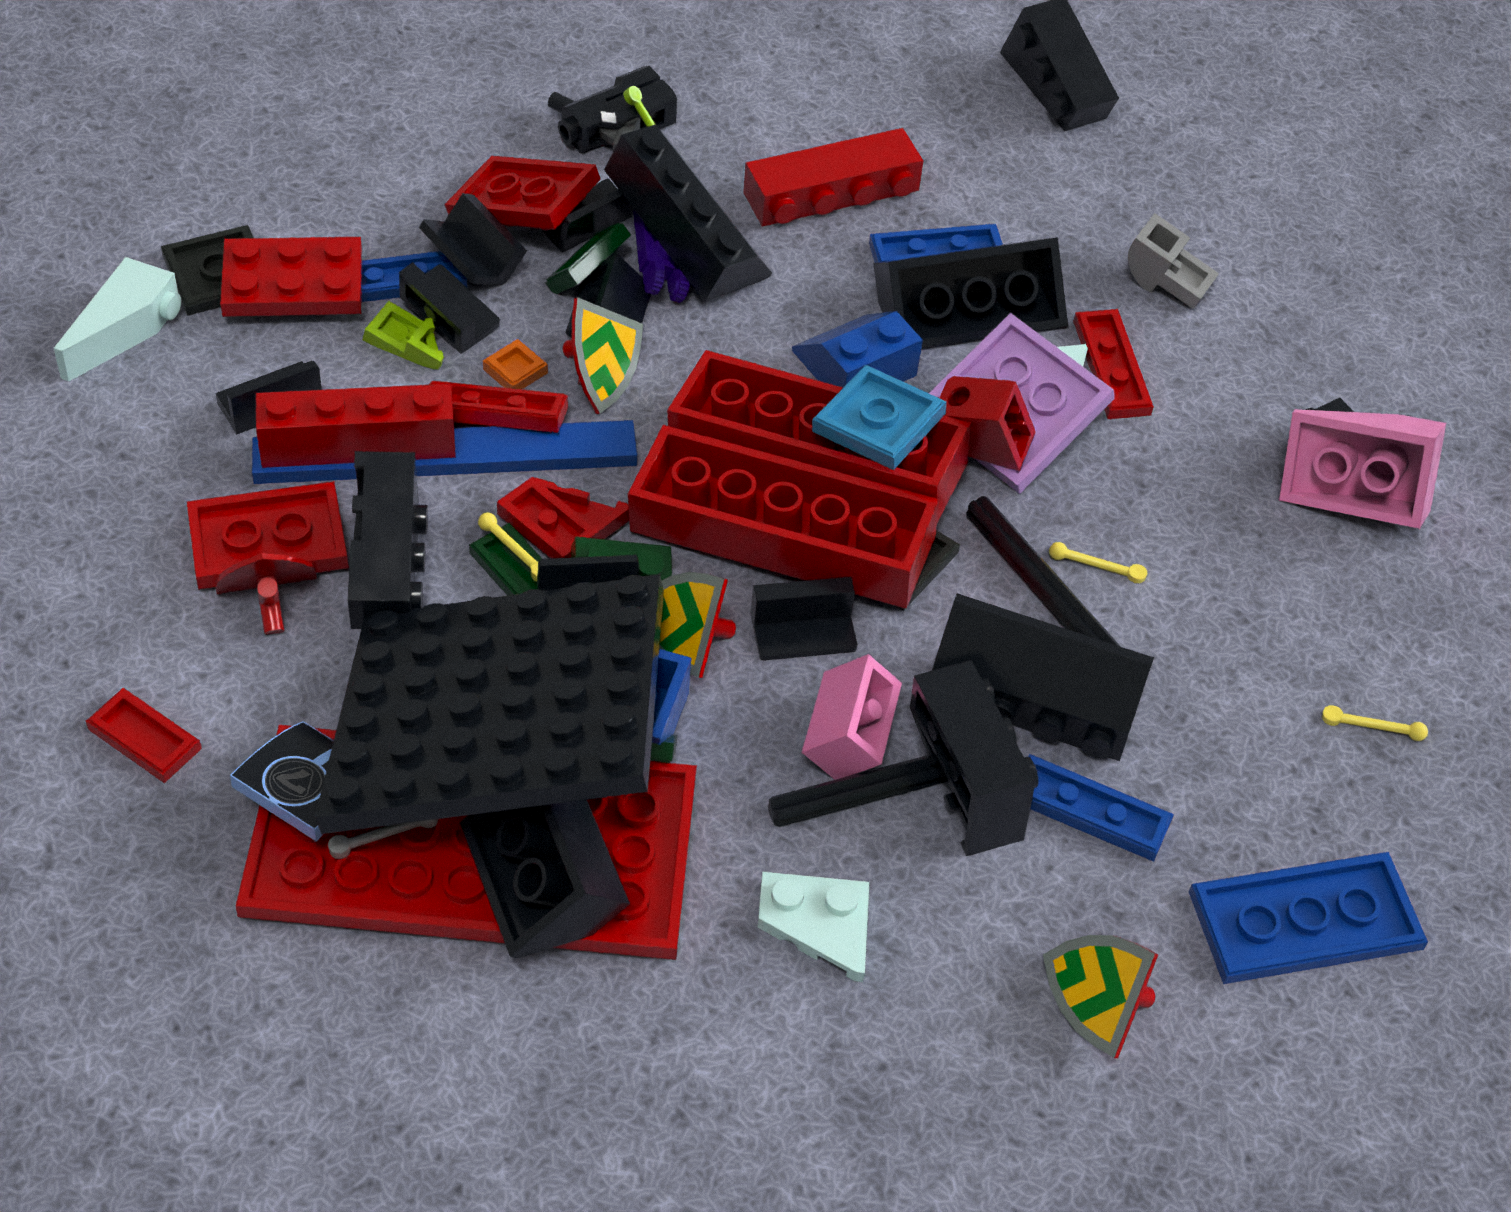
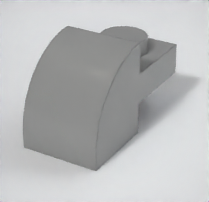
[1128,213,1219,309]

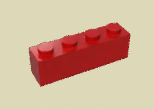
[743,128,924,227]
[256,383,456,468]

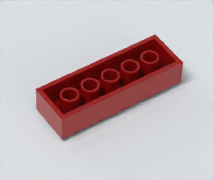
[667,350,971,523]
[628,425,939,609]

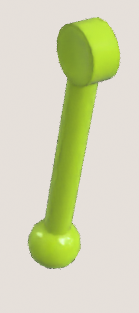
[623,86,656,127]

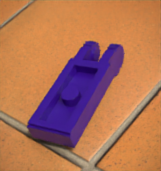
[633,210,690,303]

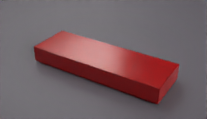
[1073,309,1154,419]
[430,381,568,433]

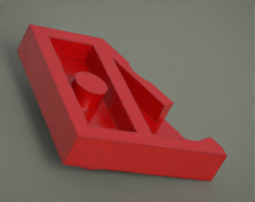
[497,477,629,558]

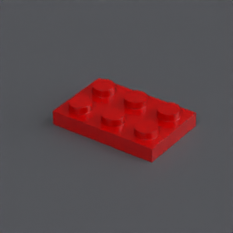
[444,156,601,230]
[220,237,362,317]
[186,481,349,590]

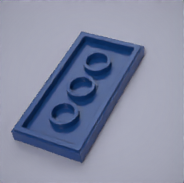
[1189,852,1428,984]

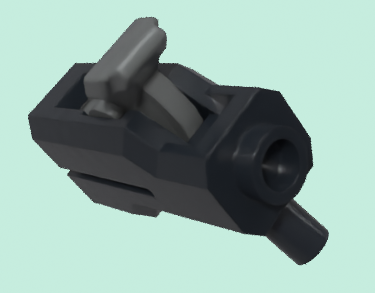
[548,66,677,153]

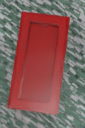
[86,688,202,784]

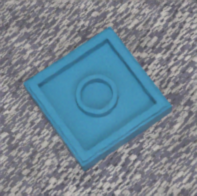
[812,365,947,470]

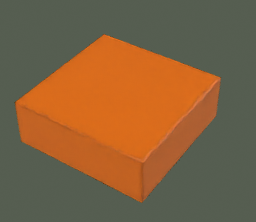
[483,339,548,389]

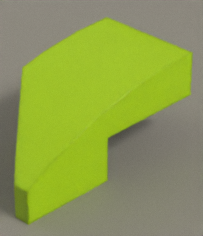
[362,301,444,370]

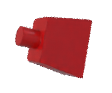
[938,376,1036,471]

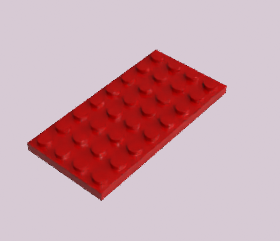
[235,725,697,960]

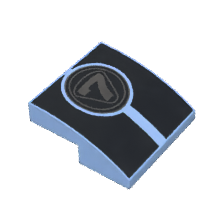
[230,721,334,842]

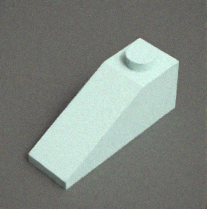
[54,257,181,381]

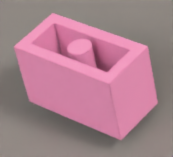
[802,654,902,780]

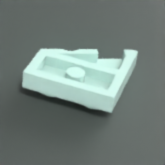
[757,872,869,982]

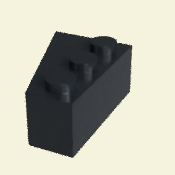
[1000,0,1119,131]
[348,451,428,629]
[910,660,1038,857]

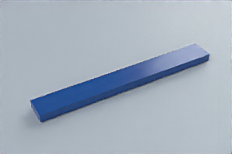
[252,420,637,484]

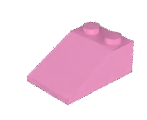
[1279,409,1446,529]

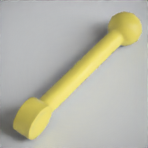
[478,512,538,582]
[1049,542,1147,583]
[1322,705,1428,741]

